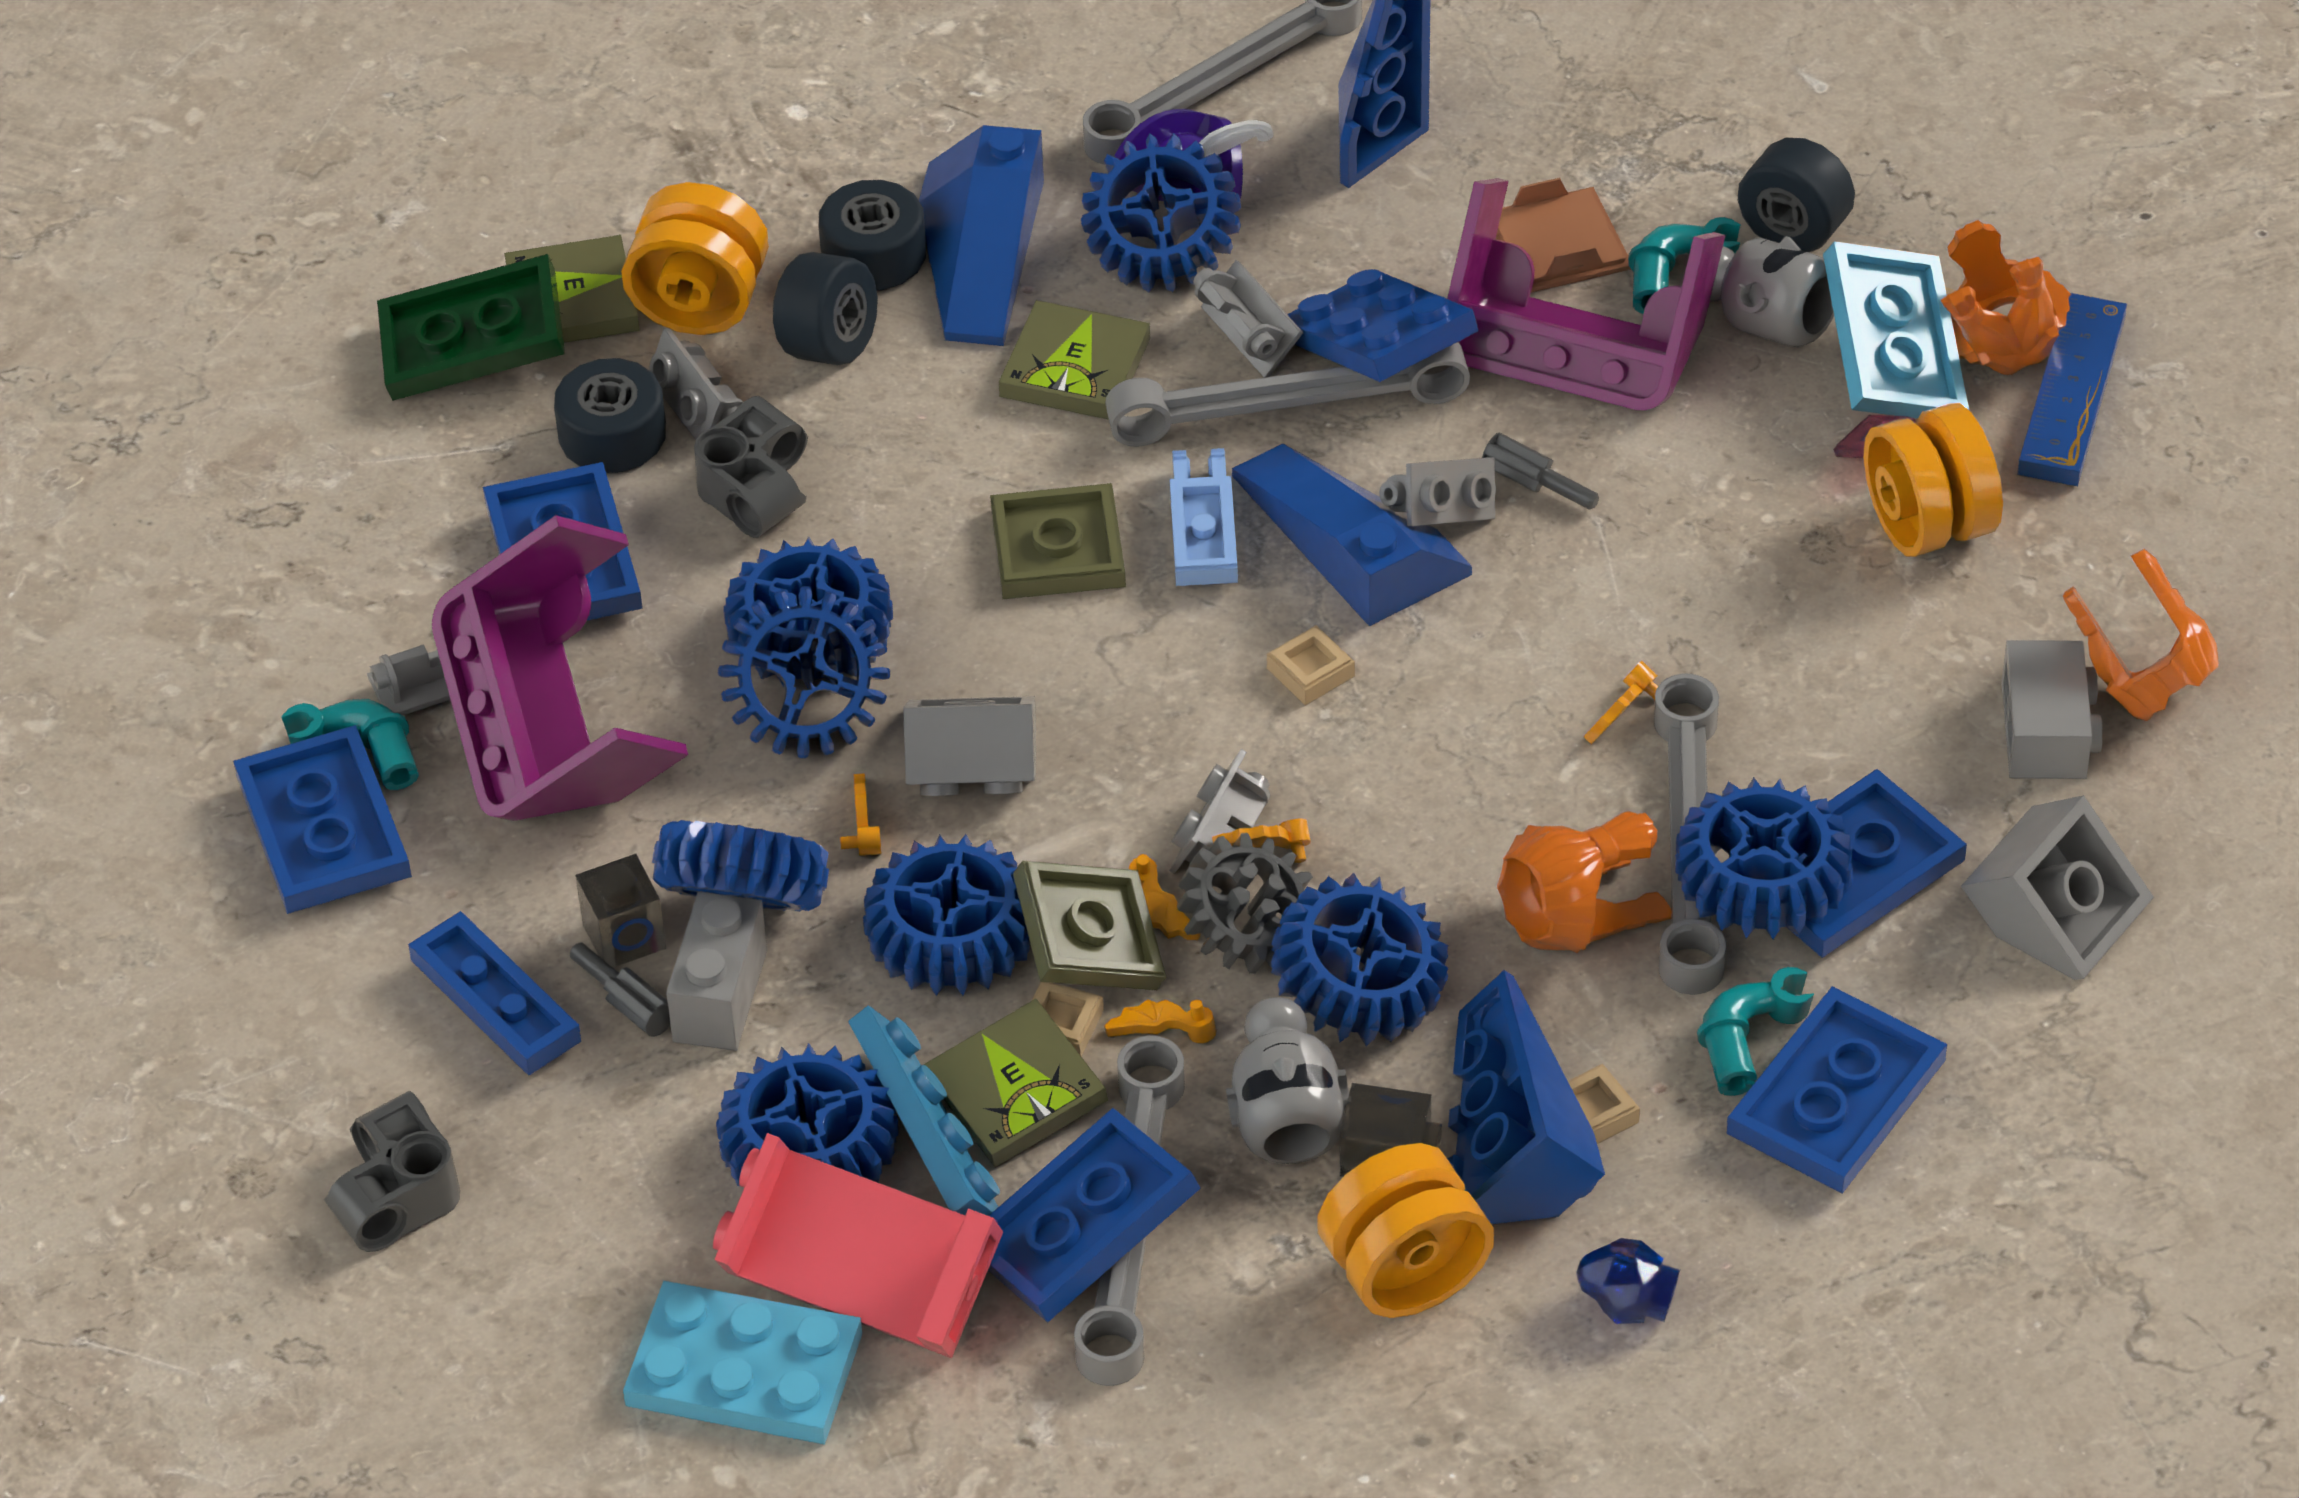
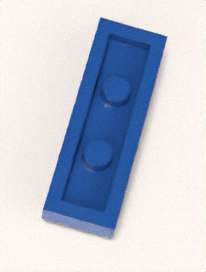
[408,911,582,1076]

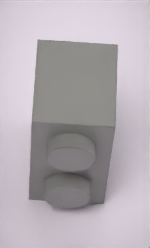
[2002,640,2102,779]
[666,892,767,1051]

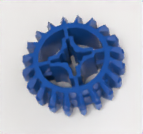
[1081,133,1242,293]
[723,536,893,690]
[718,586,890,758]
[1675,777,1853,940]
[652,820,830,912]
[863,834,1030,996]
[1271,873,1449,1046]
[716,1043,899,1186]

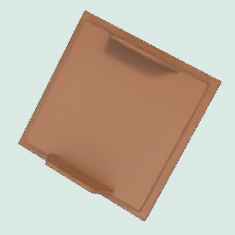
[1496,177,1631,293]

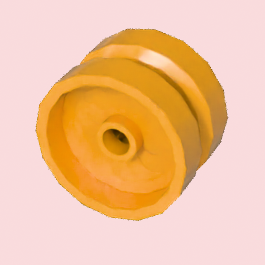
[621,182,769,335]
[1863,403,2003,557]
[1317,1143,1494,1318]

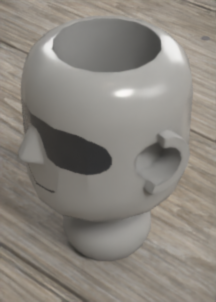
[1710,236,1834,347]
[1226,997,1352,1164]

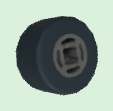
[1737,137,1855,253]
[818,180,926,290]
[773,252,878,365]
[554,358,666,473]

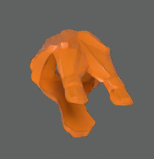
[1940,220,2071,375]
[2063,548,2219,721]
[1497,811,1672,953]

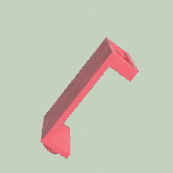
[713,1133,1003,1358]

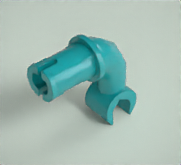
[1628,217,1741,314]
[281,699,419,790]
[1697,967,1814,1096]

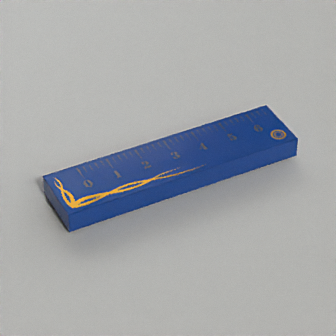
[2017,293,2127,487]

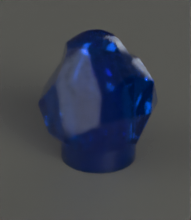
[1576,1238,1681,1324]

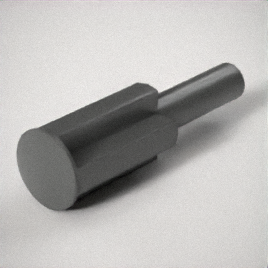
[1482,432,1599,510]
[570,943,671,1037]

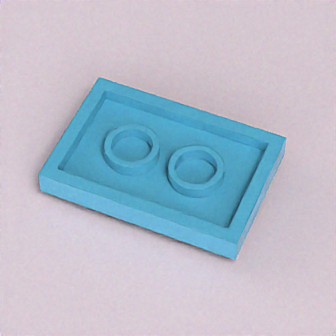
[1823,241,1969,419]
[623,1280,863,1445]

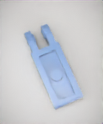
[1170,448,1238,586]

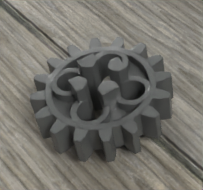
[1177,833,1313,974]

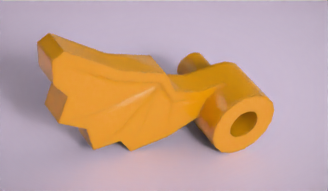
[1583,661,1658,745]
[840,773,882,856]
[1212,818,1311,863]
[1129,854,1201,941]
[1104,999,1217,1043]

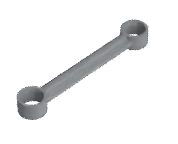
[1083,0,1362,165]
[1105,342,1470,447]
[1654,673,1726,995]
[1074,1036,1185,1386]

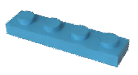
[848,1005,1000,1216]

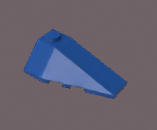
[1338,0,1431,188]
[919,125,1044,346]
[1232,444,1472,626]
[1447,970,1605,1224]

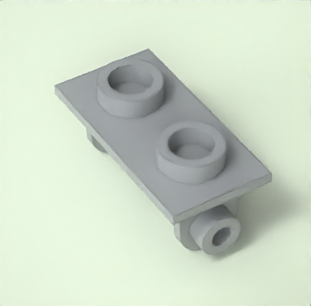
[1193,260,1303,378]
[649,328,743,440]
[1379,457,1496,526]
[367,644,450,715]
[1169,749,1270,874]

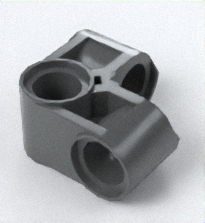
[694,396,808,538]
[324,1091,460,1252]

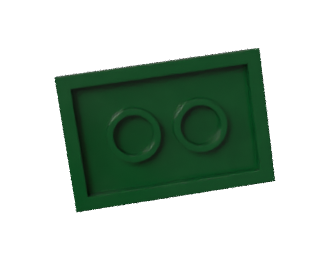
[377,254,565,401]

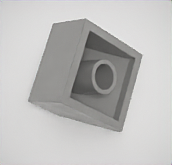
[903,696,1036,796]
[1961,795,2154,980]

